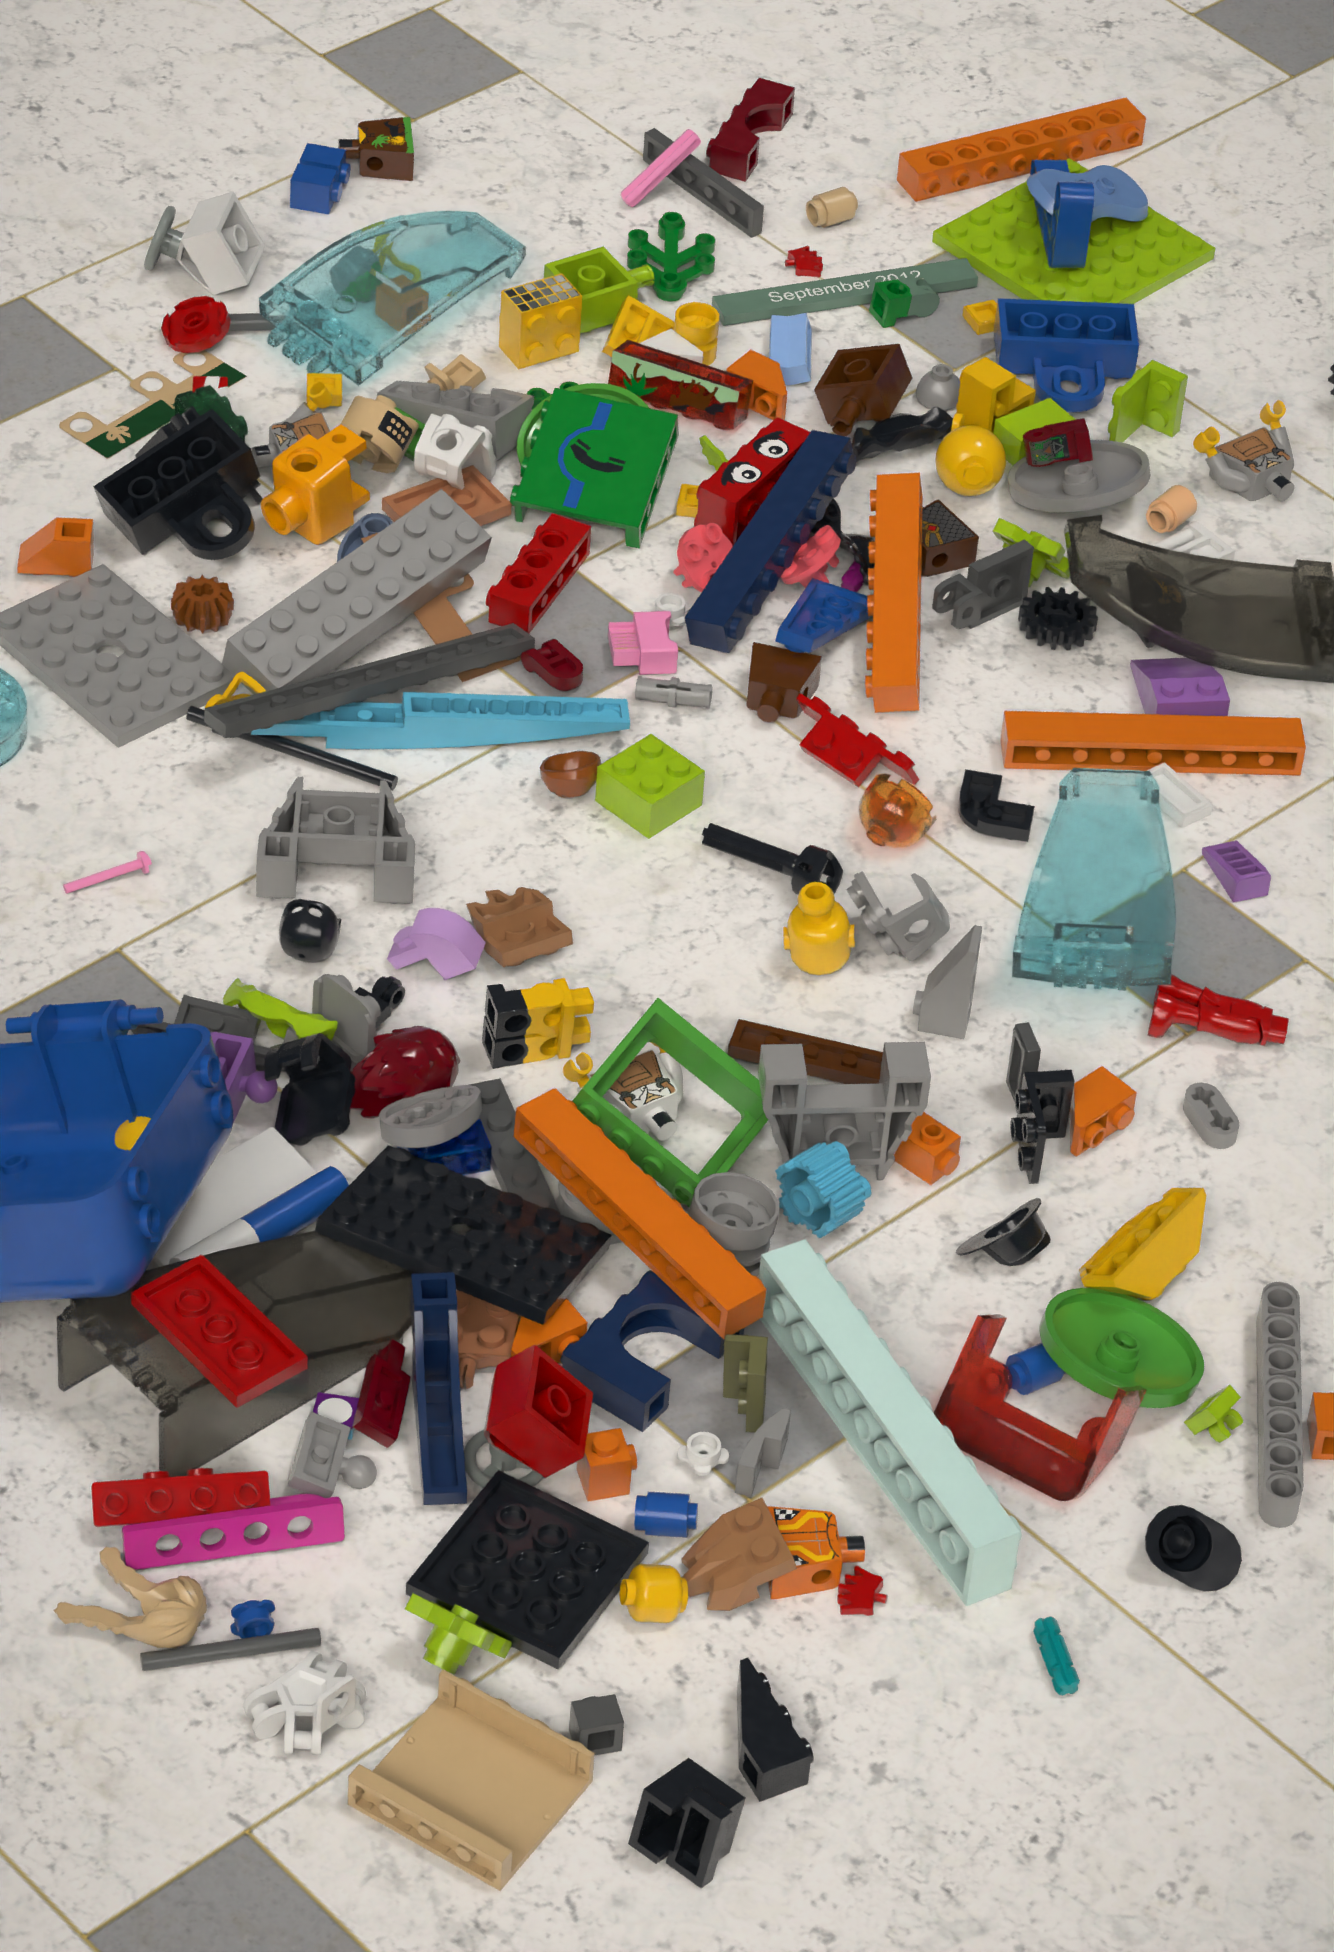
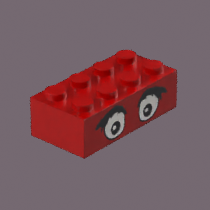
[694,417,810,546]

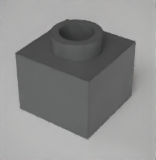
[569,1694,624,1755]

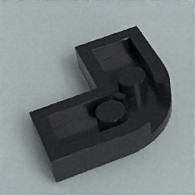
[958,769,1035,842]

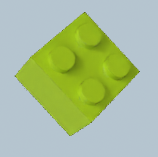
[595,734,705,839]

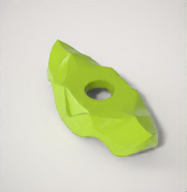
[223,978,338,1040]

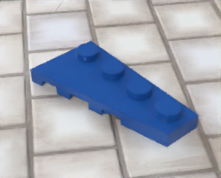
[775,578,872,653]

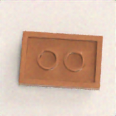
[382,465,512,526]

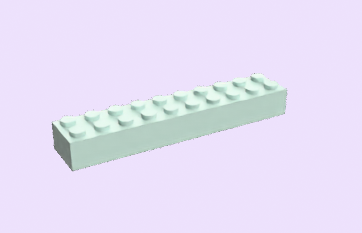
[759,1239,1022,1606]

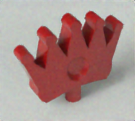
[785,246,823,277]
[837,1566,888,1616]

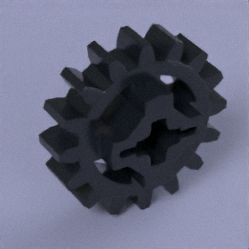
[1018,587,1098,650]

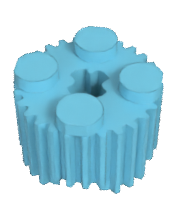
[775,1141,871,1238]

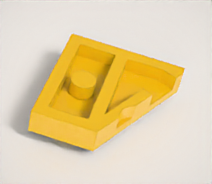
[602,295,675,357]

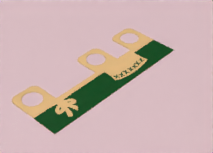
[59,350,247,458]

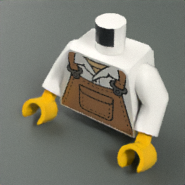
[563,1042,683,1141]

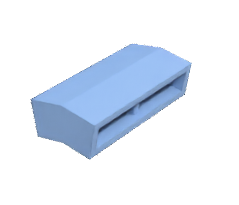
[769,313,812,385]

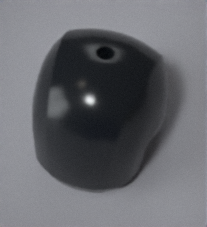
[279,899,341,962]

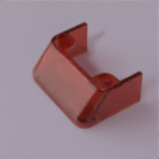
[934,1314,1147,1501]

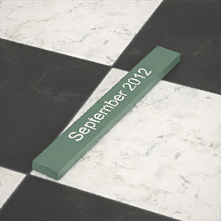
[712,258,978,326]

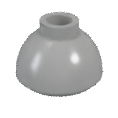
[916,364,960,411]

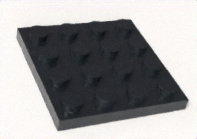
[406,1470,649,1670]

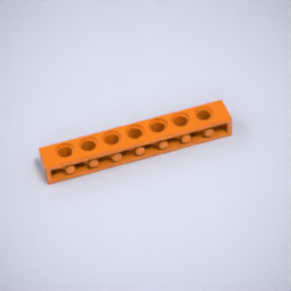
[897,97,1146,202]

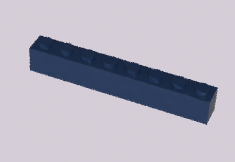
[685,430,857,653]

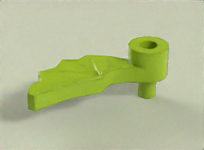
[699,435,728,471]

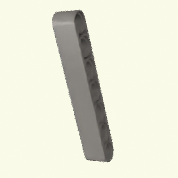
[1256,1282,1304,1528]

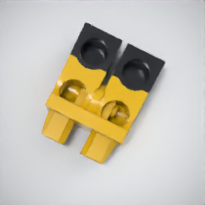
[482,978,594,1069]

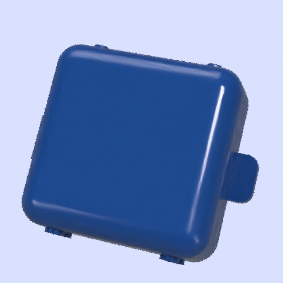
[0,999,234,1303]

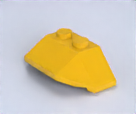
[1079,1188,1206,1300]

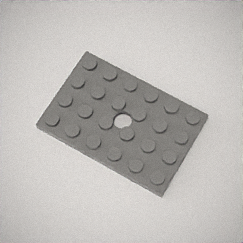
[0,564,238,748]

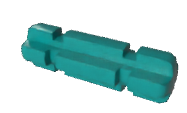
[1033,1616,1080,1696]

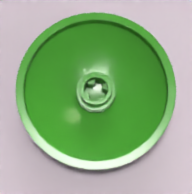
[1039,1288,1204,1408]

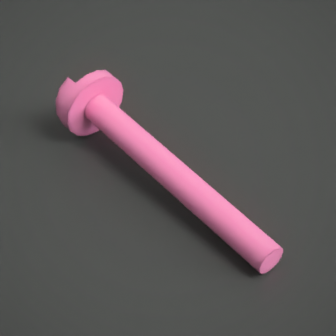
[63,851,152,894]

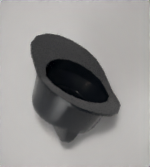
[956,1198,1051,1266]
[1145,1505,1242,1592]

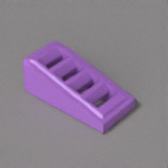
[1202,840,1271,903]

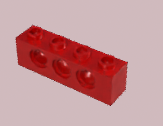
[486,513,592,634]

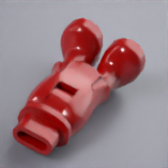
[1147,972,1289,1046]

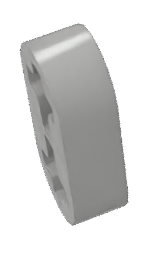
[1183,1082,1239,1149]

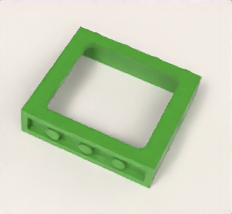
[573,998,768,1208]

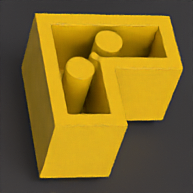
[956,357,1036,433]

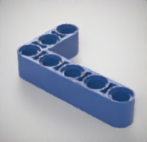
[1030,160,1094,268]

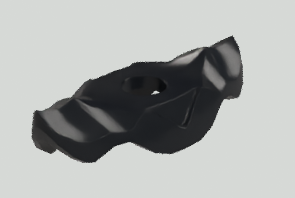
[852,407,953,463]

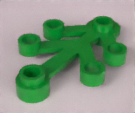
[627,212,716,302]

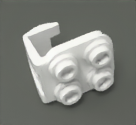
[414,413,496,490]

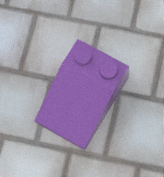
[1130,657,1230,716]

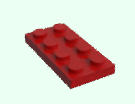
[131,1254,308,1408]

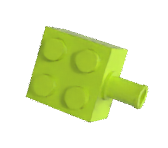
[544,246,654,333]

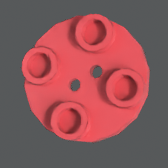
[673,523,733,592]
[780,525,841,588]

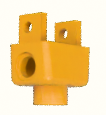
[261,424,370,545]

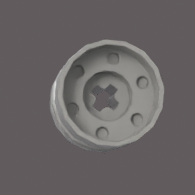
[689,1172,779,1276]

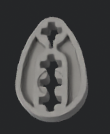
[379,1085,482,1148]

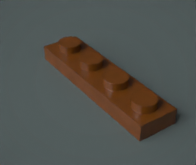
[728,1019,883,1084]

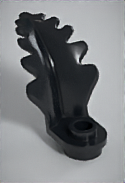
[811,498,875,585]

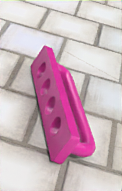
[122,1494,345,1570]

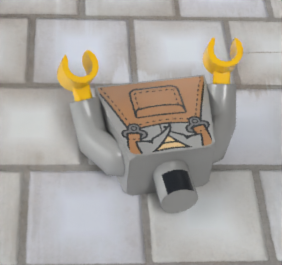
[252,380,353,468]
[1193,400,1294,501]

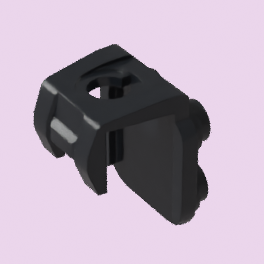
[264,1033,356,1145]

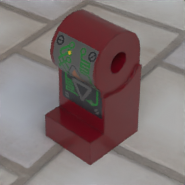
[1023,418,1093,467]

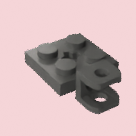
[932,539,1034,629]

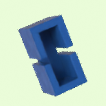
[290,143,351,214]

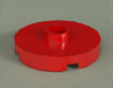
[161,296,231,353]

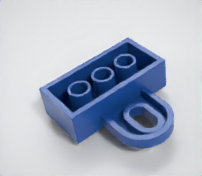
[994,298,1139,412]

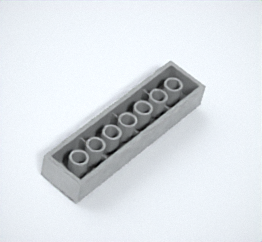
[222,489,492,695]

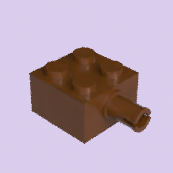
[814,344,913,436]

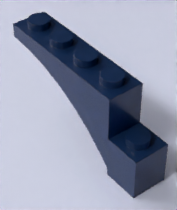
[410,1272,467,1505]

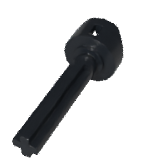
[702,823,843,894]

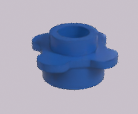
[230,1600,275,1639]

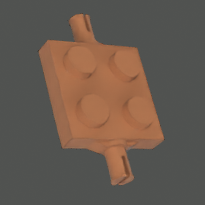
[456,1290,521,1389]

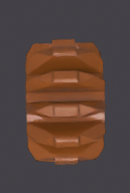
[171,574,234,634]

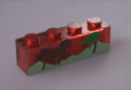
[608,340,753,430]

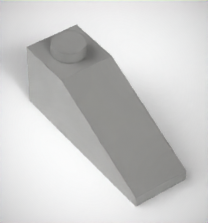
[913,925,982,1039]

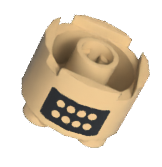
[341,395,419,473]

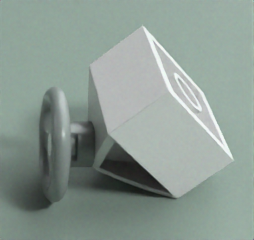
[144,191,265,295]

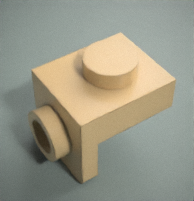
[424,354,486,391]

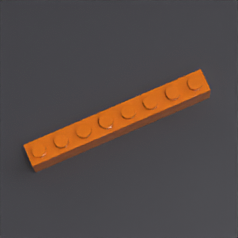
[865,472,923,713]
[1000,711,1306,775]
[513,1088,767,1339]

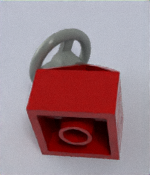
[464,1345,593,1488]

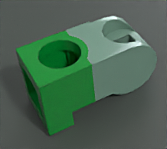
[869,277,940,328]

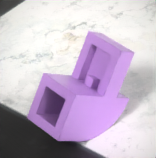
[387,908,486,980]

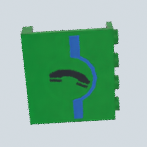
[510,388,679,549]

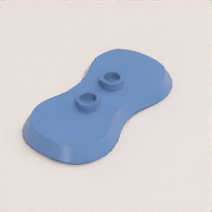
[1027,165,1148,222]

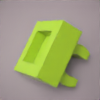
[1184,1385,1243,1443]

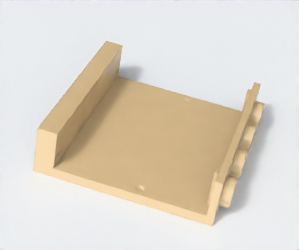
[348,1670,595,1891]

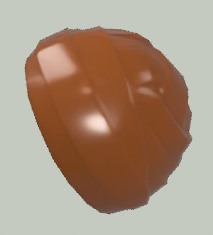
[540,751,602,798]

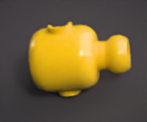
[783,882,855,975]

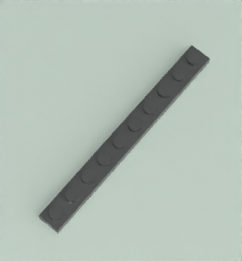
[204,623,535,738]

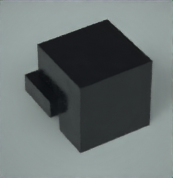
[628,1758,746,1888]

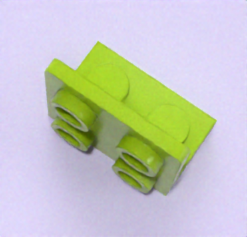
[1108,360,1188,443]

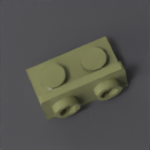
[723,1334,768,1432]

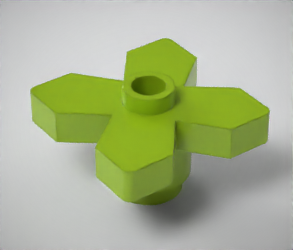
[992,518,1075,588]
[405,1593,512,1675]

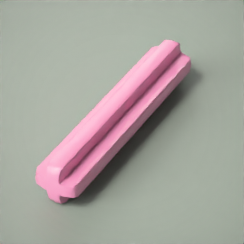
[620,129,701,207]

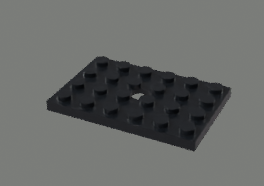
[315,1145,612,1325]

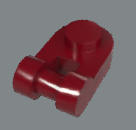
[521,639,583,691]

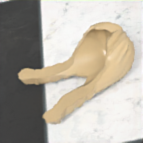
[53,1547,207,1648]

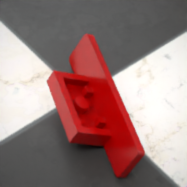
[796,693,920,788]
[91,1468,271,1527]

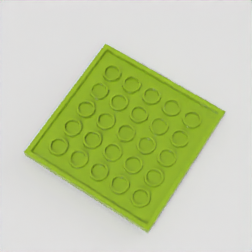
[932,158,1216,304]

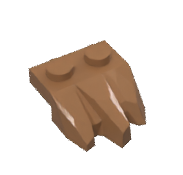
[466,887,573,967]
[681,1497,797,1611]

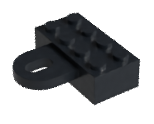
[93,409,261,560]

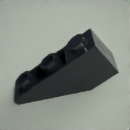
[737,1658,814,1802]

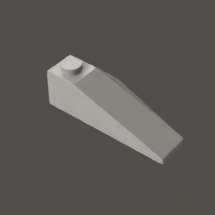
[377,381,534,461]

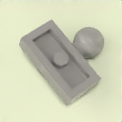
[288,1412,377,1498]

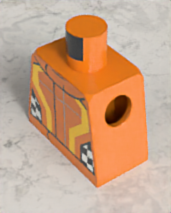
[767,1506,865,1599]

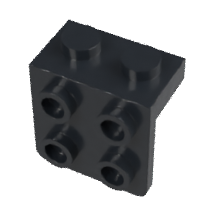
[1010,1070,1075,1184]

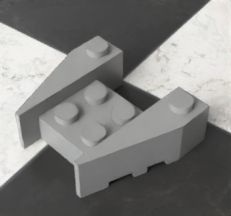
[256,777,415,904]
[758,1042,931,1180]

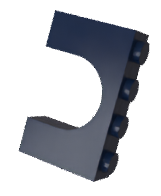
[560,1270,744,1433]

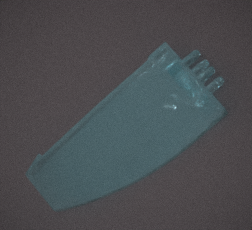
[259,211,526,386]
[1012,768,1176,991]

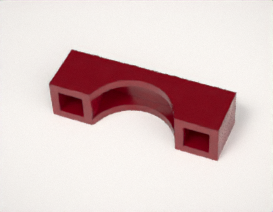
[706,78,795,182]

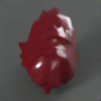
[350,1026,461,1118]

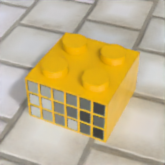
[499,273,582,369]

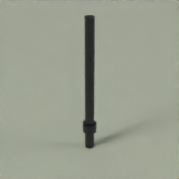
[186,706,398,791]

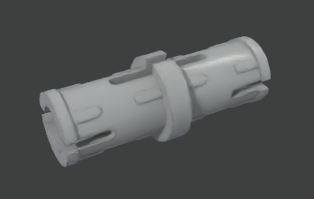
[635,676,712,709]

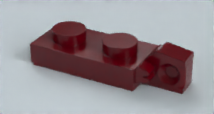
[353,1339,411,1448]

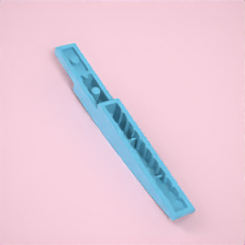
[251,692,630,749]

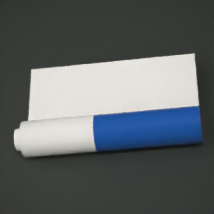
[153,1126,349,1275]

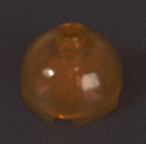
[858,773,937,848]

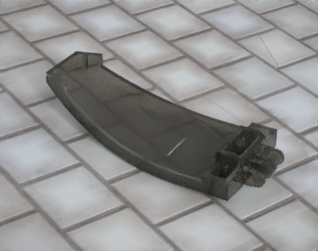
[1064,515,1334,683]

